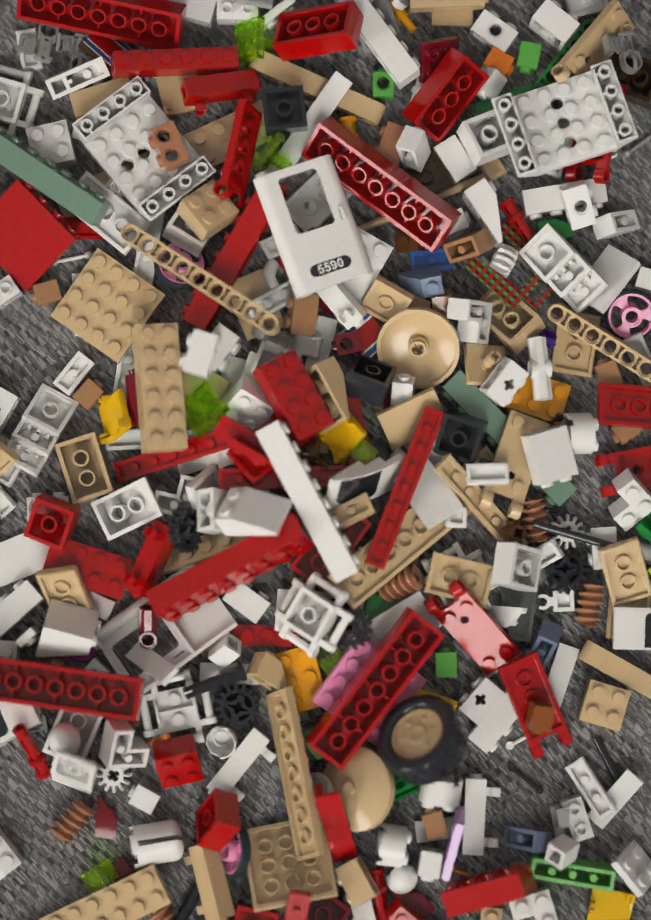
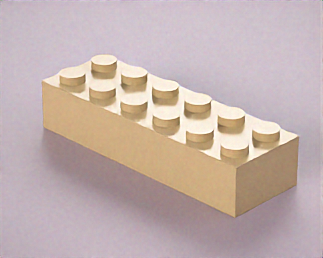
[131,323,188,454]

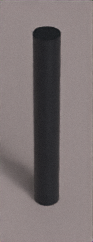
[592,735,620,783]

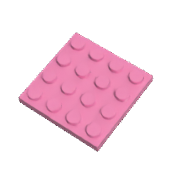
[311,637,427,746]

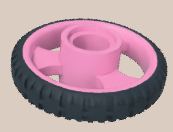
[154,241,208,290]
[604,288,651,340]
[220,824,251,879]

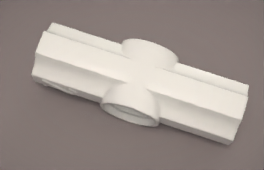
[527,336,553,401]

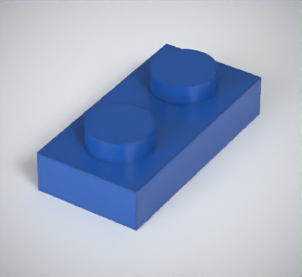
[410,249,453,271]

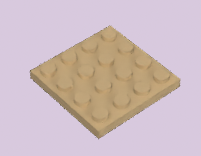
[51,248,166,364]
[246,815,338,912]

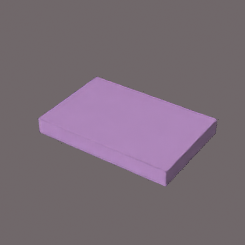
[441,806,465,882]

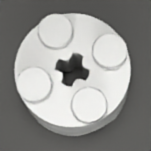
[560,412,599,455]
[418,774,463,812]
[375,822,412,868]

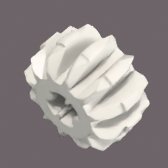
[489,243,518,278]
[550,514,585,550]
[96,765,132,793]

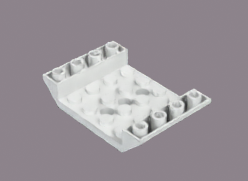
[491,59,638,177]
[72,75,216,222]

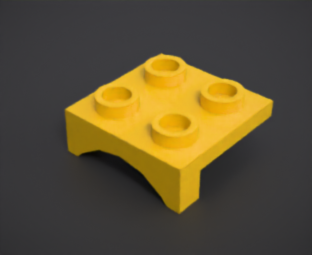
[97,389,132,444]
[317,412,367,464]
[586,889,636,920]

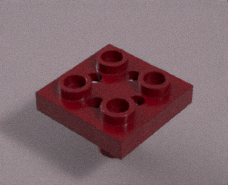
[419,35,459,84]

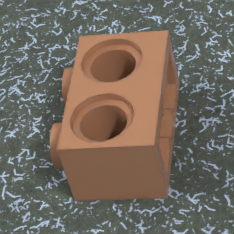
[147,120,190,173]

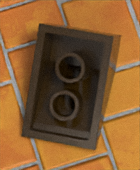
[608,52,651,110]

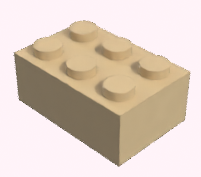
[54,432,115,505]

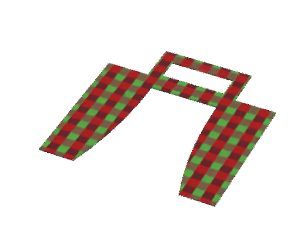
[464,219,554,311]

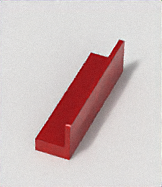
[313,783,358,863]

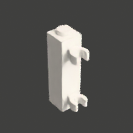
[316,283,368,330]
[207,726,277,802]
[461,773,501,856]

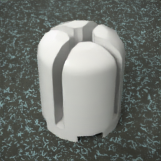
[129,819,184,868]

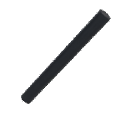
[532,520,614,547]

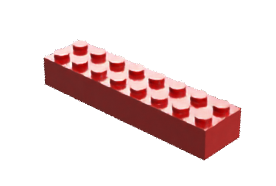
[16,0,187,49]
[301,116,462,253]
[181,181,288,332]
[145,513,315,622]
[305,606,445,770]
[0,657,145,721]

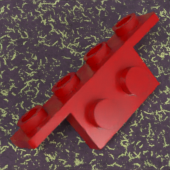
[213,415,273,467]

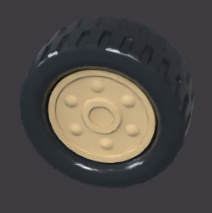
[377,694,468,785]

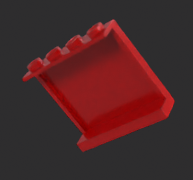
[0,179,81,292]

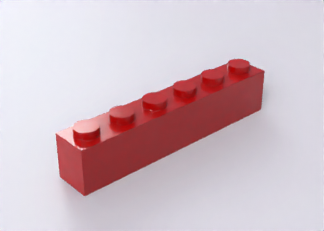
[110,46,239,79]

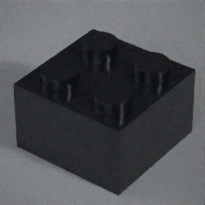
[261,85,308,136]
[345,353,397,407]
[433,409,489,464]

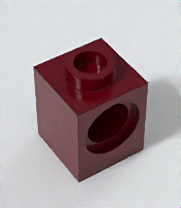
[331,330,363,358]

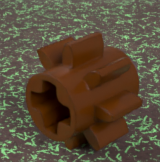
[501,519,528,544]

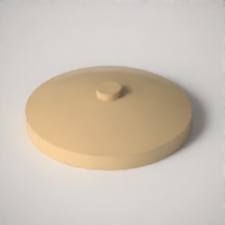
[376,307,460,389]
[323,747,395,832]

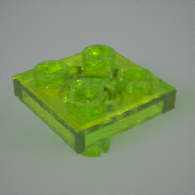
[234,16,273,66]
[252,131,293,174]
[184,381,230,438]

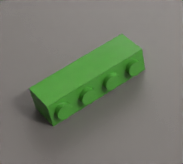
[529,852,616,892]

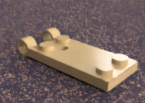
[551,0,635,82]
[478,409,550,520]

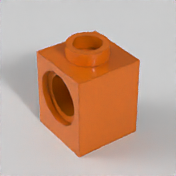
[482,46,515,77]

